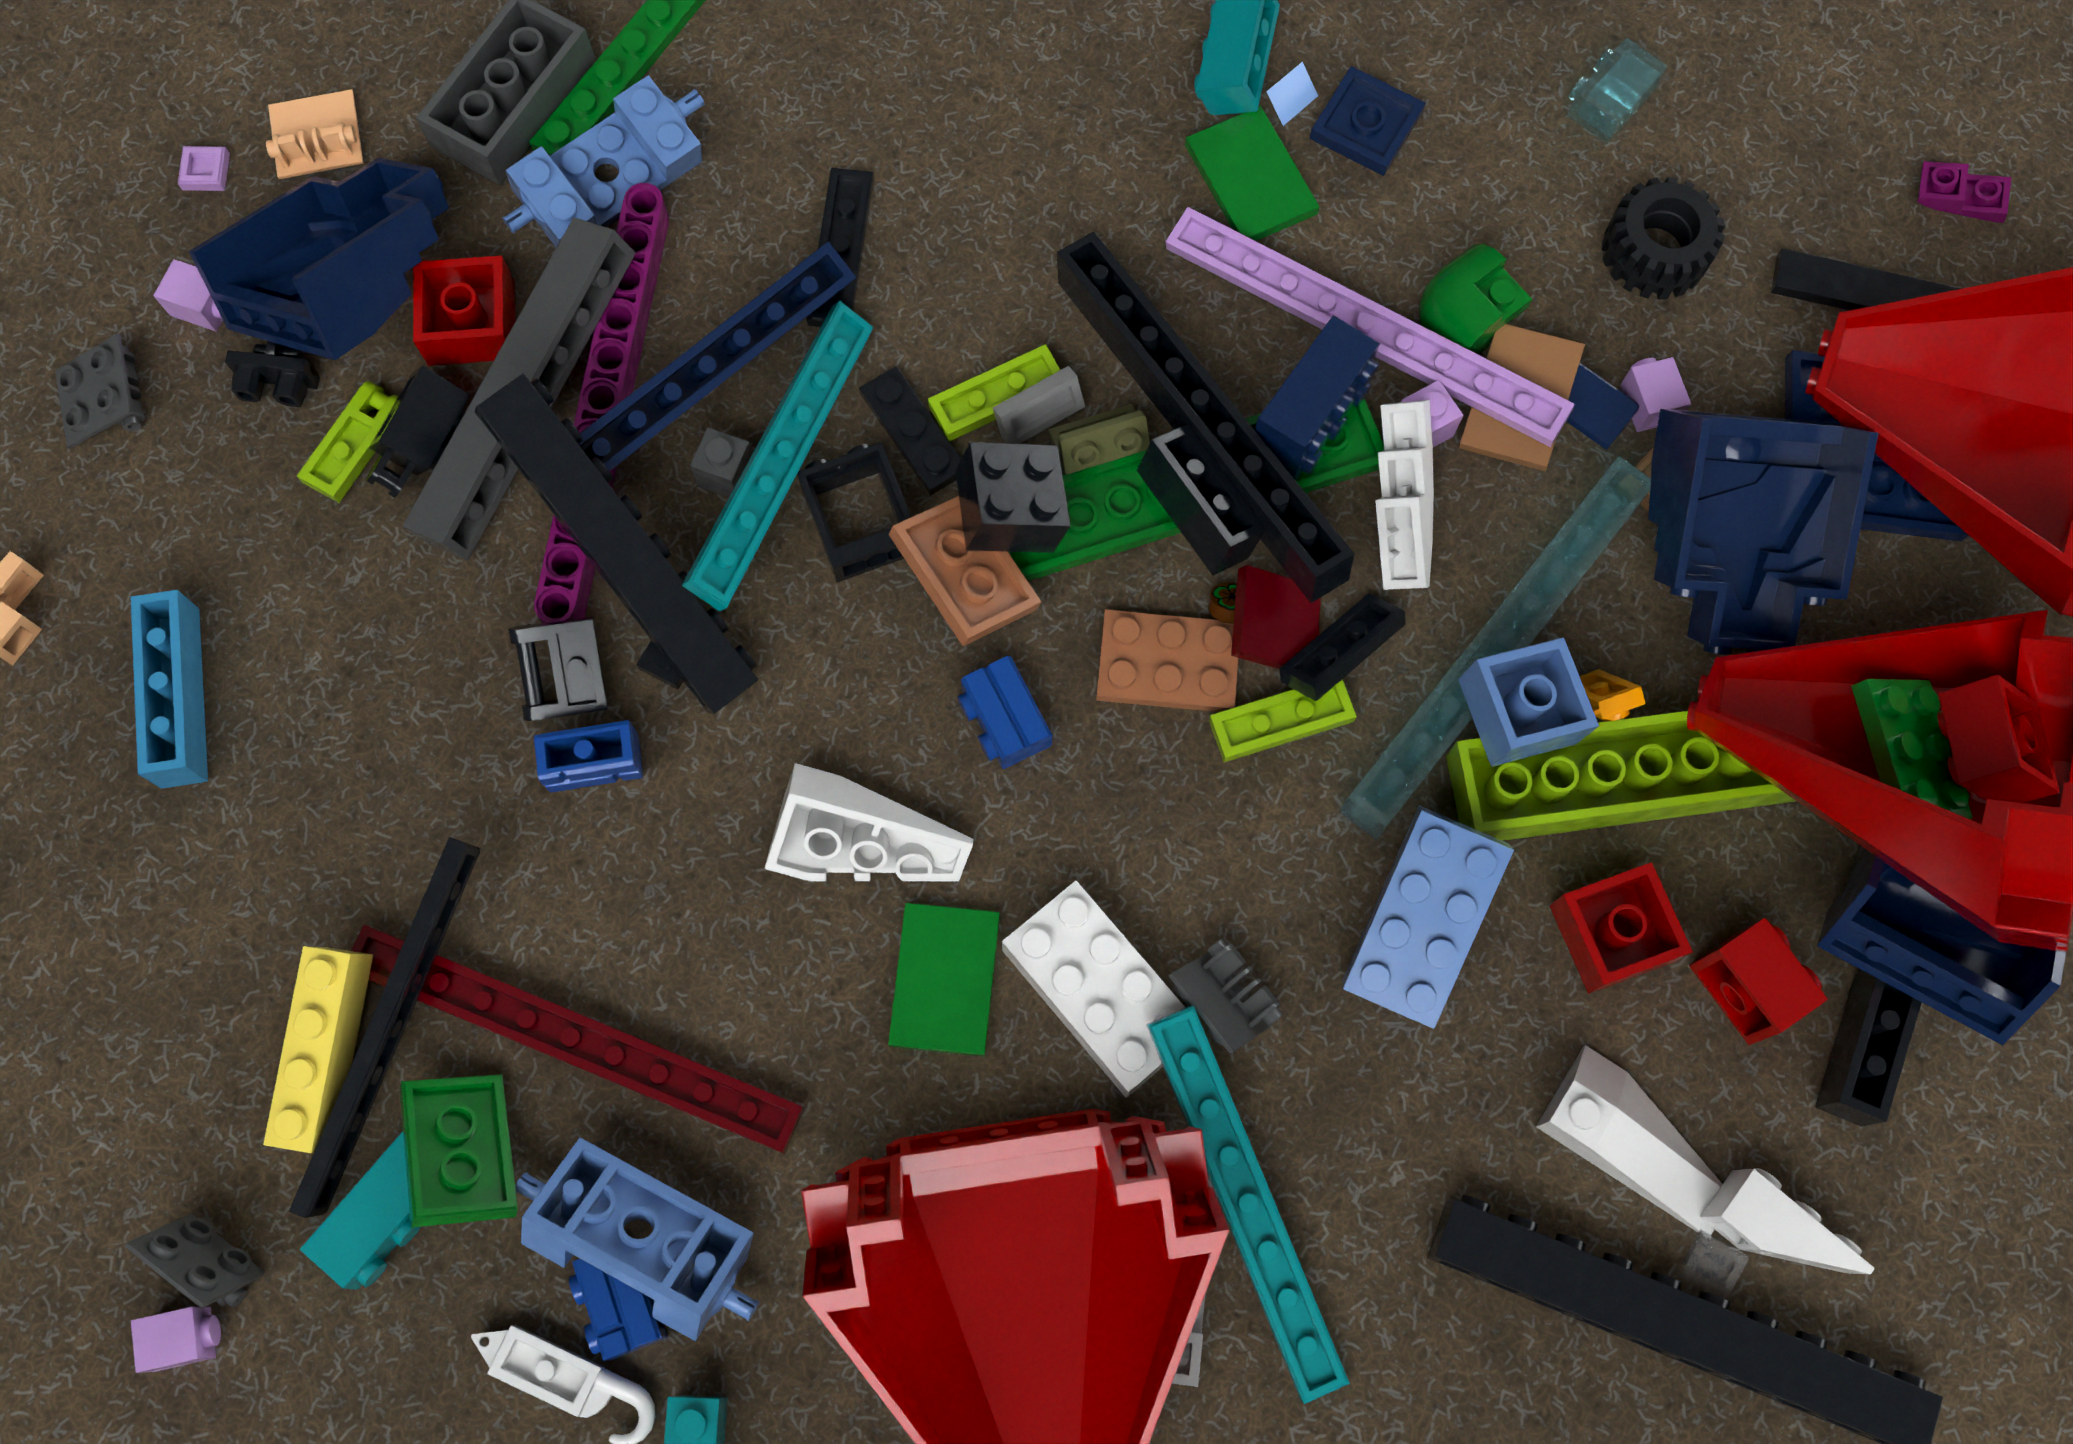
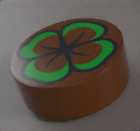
[1208,582,1237,624]

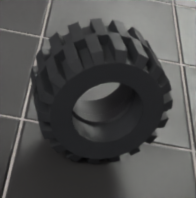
[1601,177,1725,300]

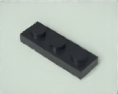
[859,366,961,496]
[1279,593,1405,701]

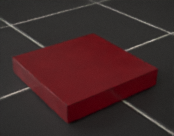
[1231,565,1321,669]

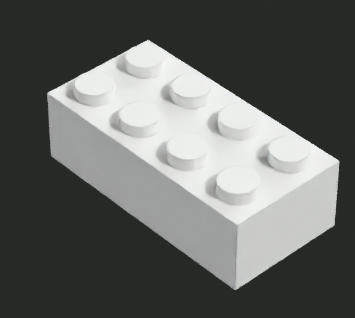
[1002,881,1185,1098]

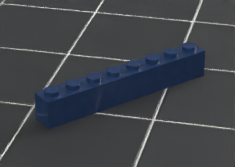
[578,241,856,472]

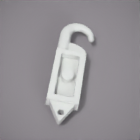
[471,1325,656,1444]

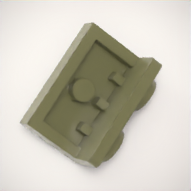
[1048,404,1150,475]

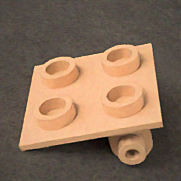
[266,89,364,179]

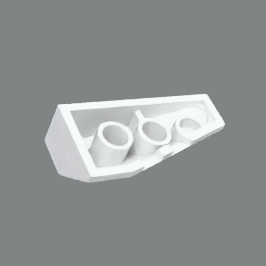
[765,763,973,881]
[1536,1045,1723,1238]

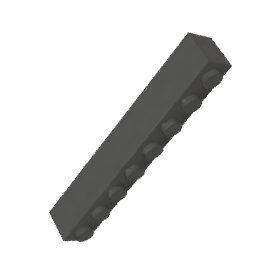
[402,217,636,561]

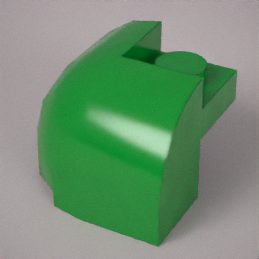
[1418,244,1532,355]

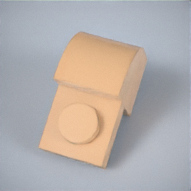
[0,551,44,666]

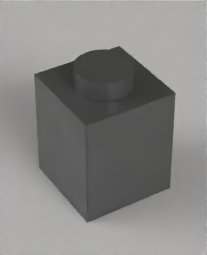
[690,427,753,497]

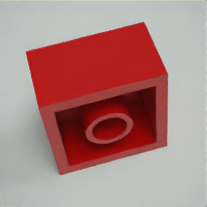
[413,255,516,366]
[1937,674,2060,803]
[1549,862,1693,994]
[1689,918,1828,1045]

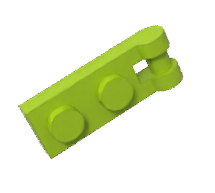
[297,381,398,503]

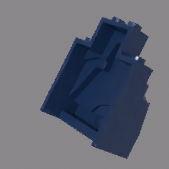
[188,158,449,360]
[1648,409,1878,655]
[1817,845,2066,1045]

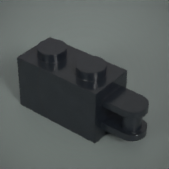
[366,365,470,498]

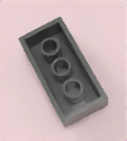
[416,0,596,185]

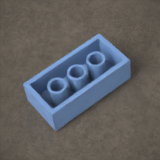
[1342,805,1514,1029]

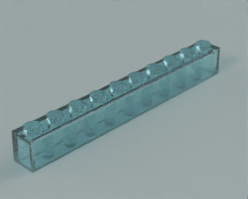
[1339,456,1651,840]

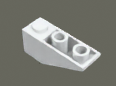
[1700,1168,1875,1274]

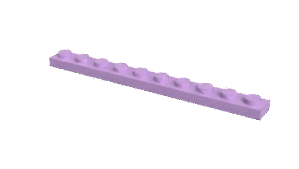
[1166,207,1575,448]

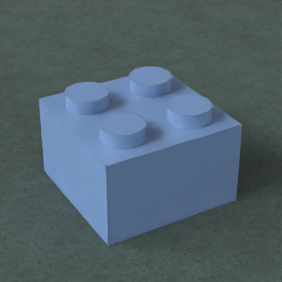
[1458,637,1599,767]

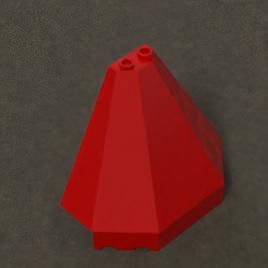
[1806,267,2073,617]
[1687,610,2073,952]
[801,1108,1229,1444]

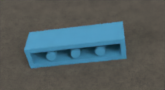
[131,590,208,789]

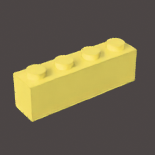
[263,946,373,1153]

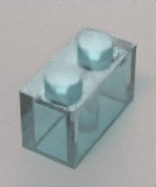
[1567,38,1668,145]

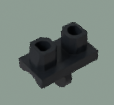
[225,341,320,407]

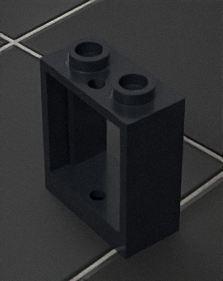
[797,442,911,582]

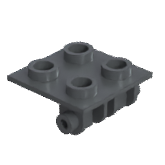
[55,334,145,448]
[1169,939,1283,1054]
[124,1214,265,1308]

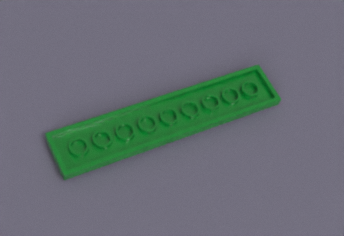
[1008,399,1384,581]

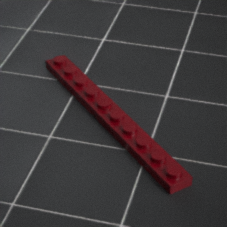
[351,925,804,1154]

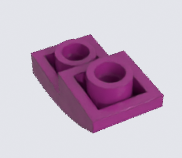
[1917,161,2012,223]

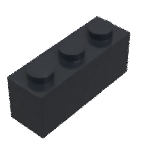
[1136,424,1266,575]
[1815,971,1922,1127]

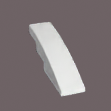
[1375,400,1434,590]

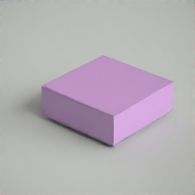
[178,146,230,191]

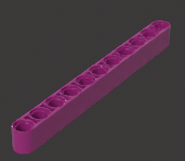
[534,183,669,624]

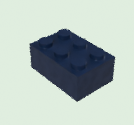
[1255,315,1380,481]

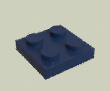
[1309,66,1426,176]

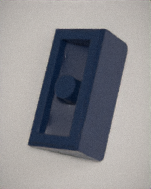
[1566,363,1639,450]

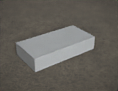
[993,366,1085,444]

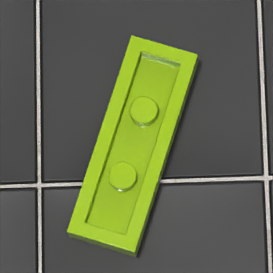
[928,344,1060,442]
[1209,679,1357,763]

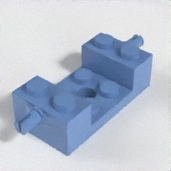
[502,75,705,248]
[515,1137,760,1342]

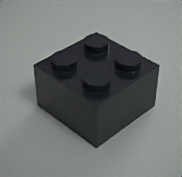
[955,442,1070,553]

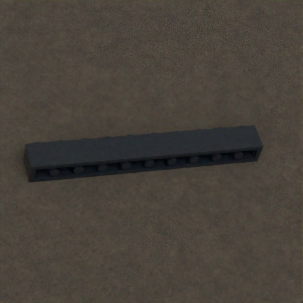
[1057,232,1355,603]
[1427,1195,1943,1444]

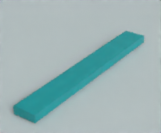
[681,301,874,611]
[1146,1006,1350,1404]

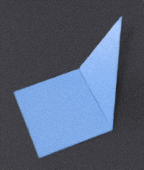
[1266,62,1318,126]

